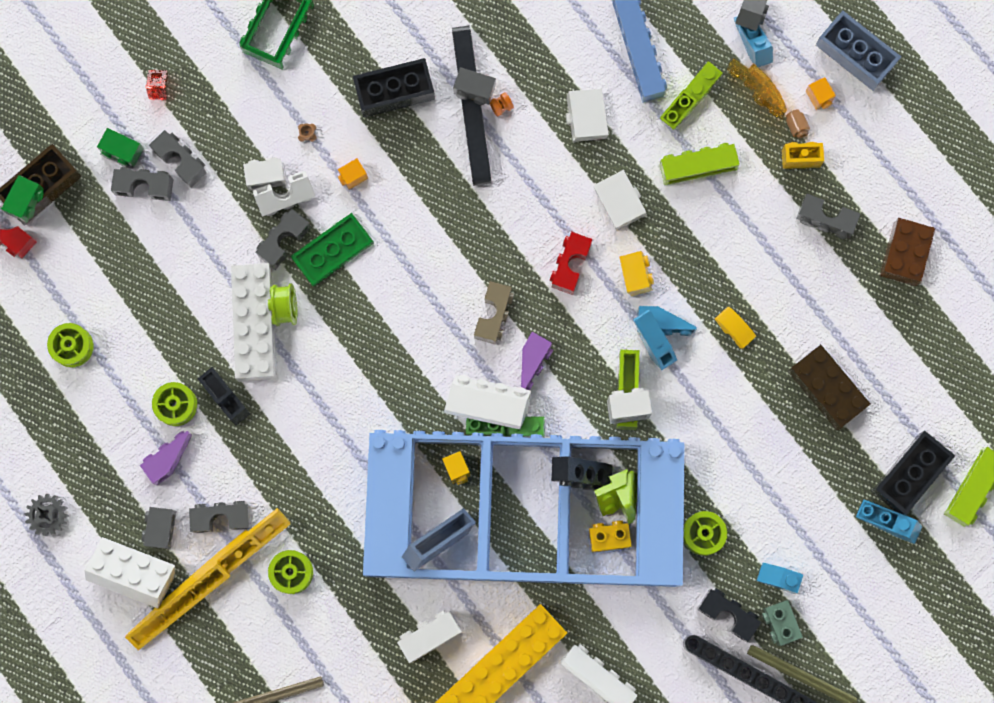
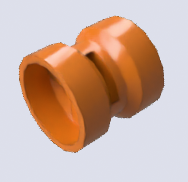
[490,92,514,117]

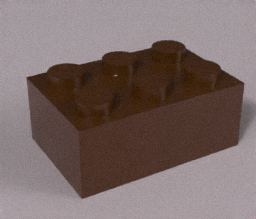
[879,217,936,286]

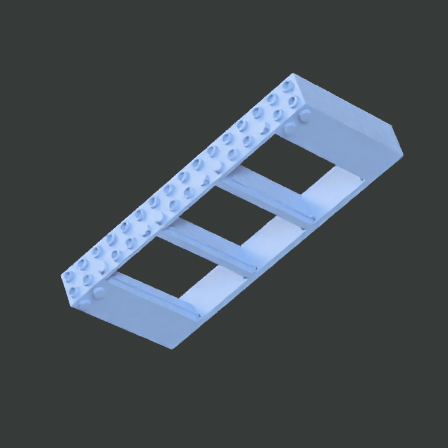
[363,430,684,587]

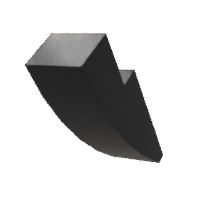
[197,367,251,426]

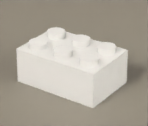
[397,610,463,663]

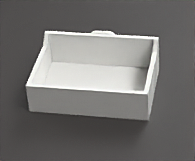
[566,88,609,143]
[593,170,647,231]

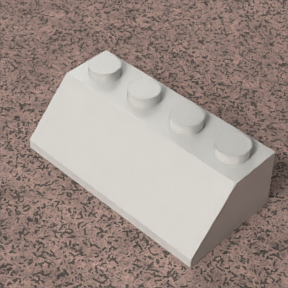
[444,375,531,429]
[559,644,637,703]

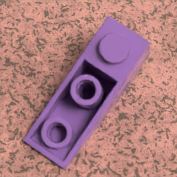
[521,332,553,391]
[140,431,192,486]

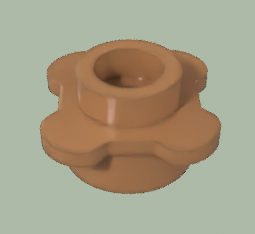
[298,123,316,142]

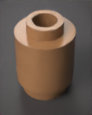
[786,109,810,139]

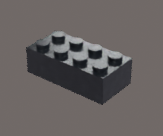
[353,58,435,118]
[871,430,955,515]

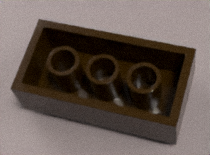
[0,144,82,226]
[787,344,871,431]

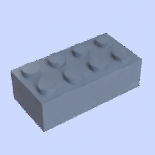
[815,11,901,91]

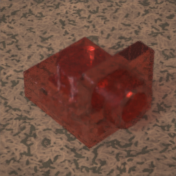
[145,70,168,99]

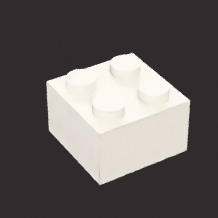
[607,388,652,424]

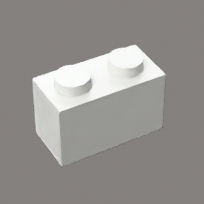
[243,157,286,191]

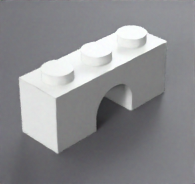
[253,170,316,216]

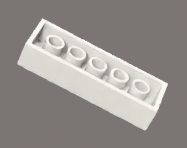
[231,263,277,382]

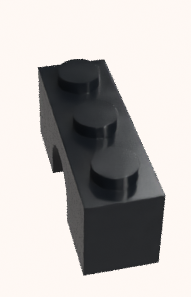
[697,588,761,643]

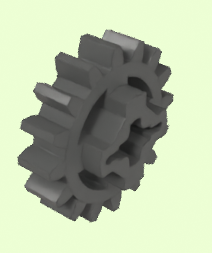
[24,494,69,536]

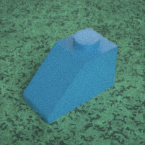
[756,562,803,594]

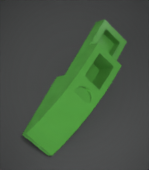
[466,417,545,437]

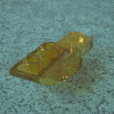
[727,58,787,119]

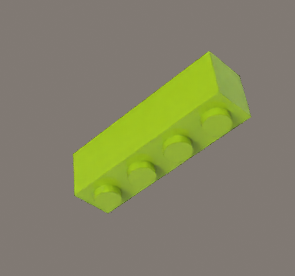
[659,143,740,186]
[616,349,640,430]
[944,447,994,527]

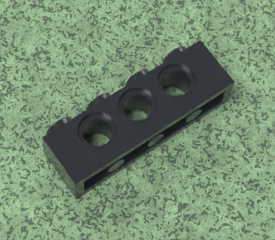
[551,456,613,491]

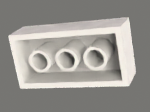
[84,537,175,608]

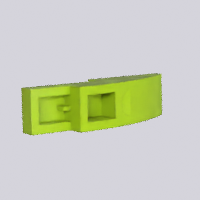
[660,61,723,130]

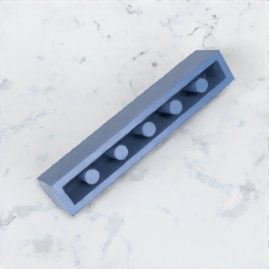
[612,0,667,103]

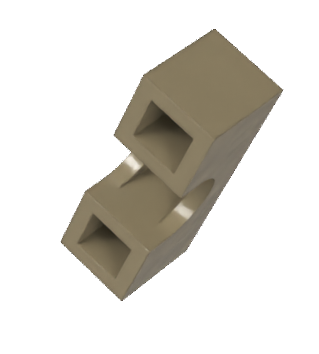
[474,281,514,345]

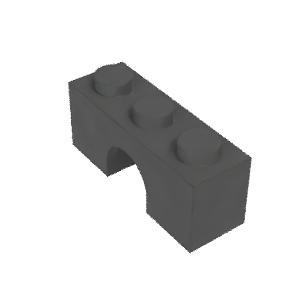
[149,130,207,188]
[111,167,174,201]
[796,194,860,239]
[255,209,311,270]
[189,501,252,533]

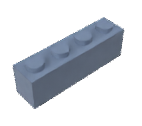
[402,508,476,572]

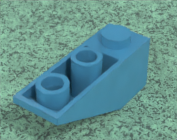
[733,16,773,68]
[637,306,697,336]
[633,309,677,370]
[856,500,922,544]

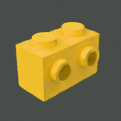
[782,142,824,169]
[619,251,654,296]
[589,520,632,553]

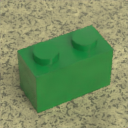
[97,128,144,168]
[1,175,44,223]

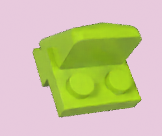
[594,469,637,524]

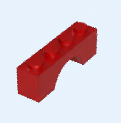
[0,226,37,259]

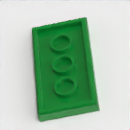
[290,212,374,287]

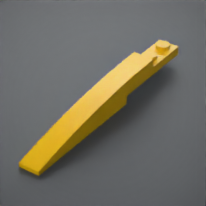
[125,508,290,651]

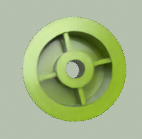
[268,283,298,327]
[47,323,94,368]
[152,382,198,427]
[683,511,727,556]
[268,550,313,594]

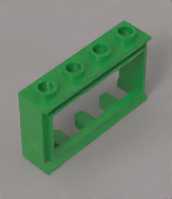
[239,0,314,70]

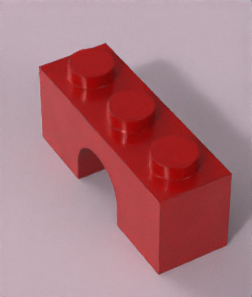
[549,231,593,295]

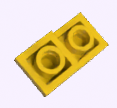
[715,307,756,348]

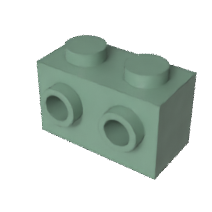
[762,600,803,646]

